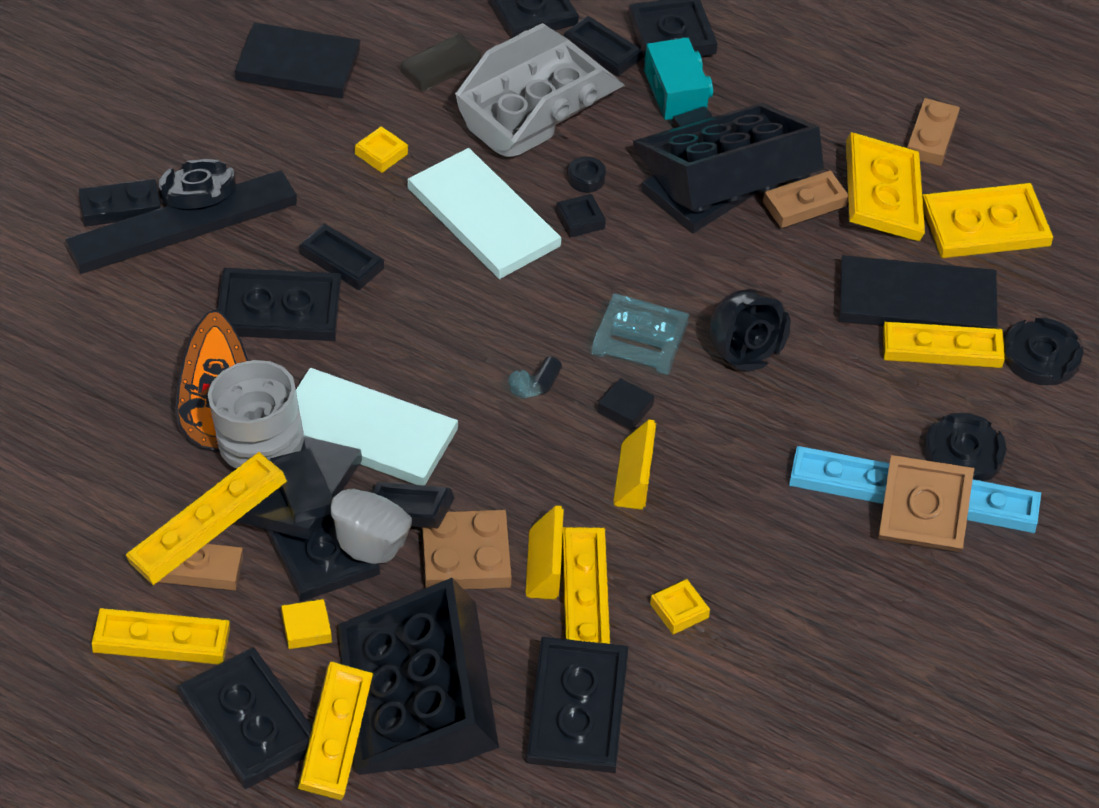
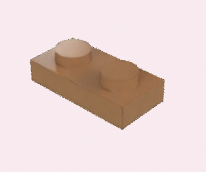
[907,98,960,166]
[763,170,848,228]

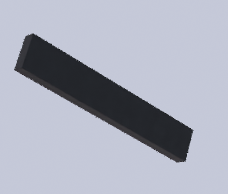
[65,170,297,274]

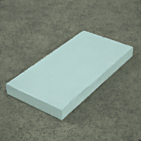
[408,148,561,279]
[296,368,458,485]

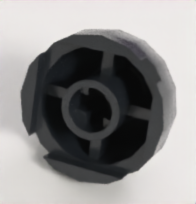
[709,289,791,371]

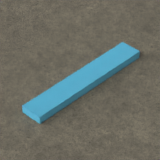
[789,446,1041,533]

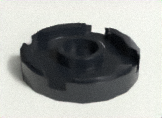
[159,159,236,209]
[1004,318,1084,385]
[924,413,1007,481]

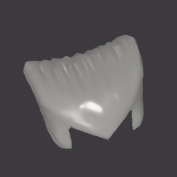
[331,488,412,564]

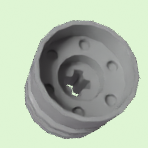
[208,360,305,468]

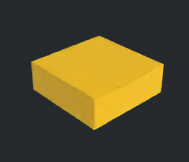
[355,126,408,173]
[650,579,710,635]
[281,599,332,649]

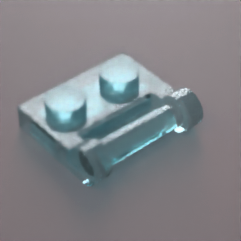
[592,293,689,375]

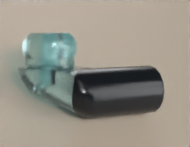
[508,356,562,399]

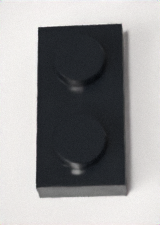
[79,179,161,227]

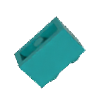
[644,37,713,120]

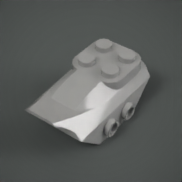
[455,23,625,157]

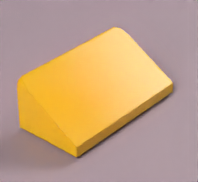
[613,419,656,510]
[525,506,564,599]

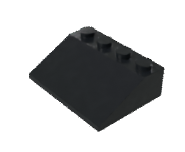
[633,103,824,212]
[338,578,499,775]

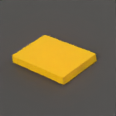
[846,132,925,241]
[922,183,1053,258]

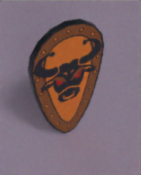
[175,310,248,452]

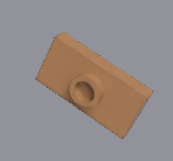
[159,544,243,591]

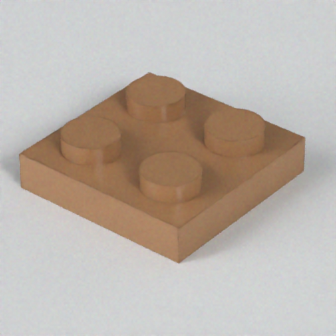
[878,455,974,552]
[422,510,512,589]

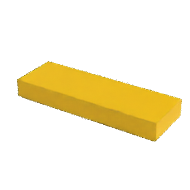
[883,322,1005,368]
[92,608,230,664]
[298,661,373,801]

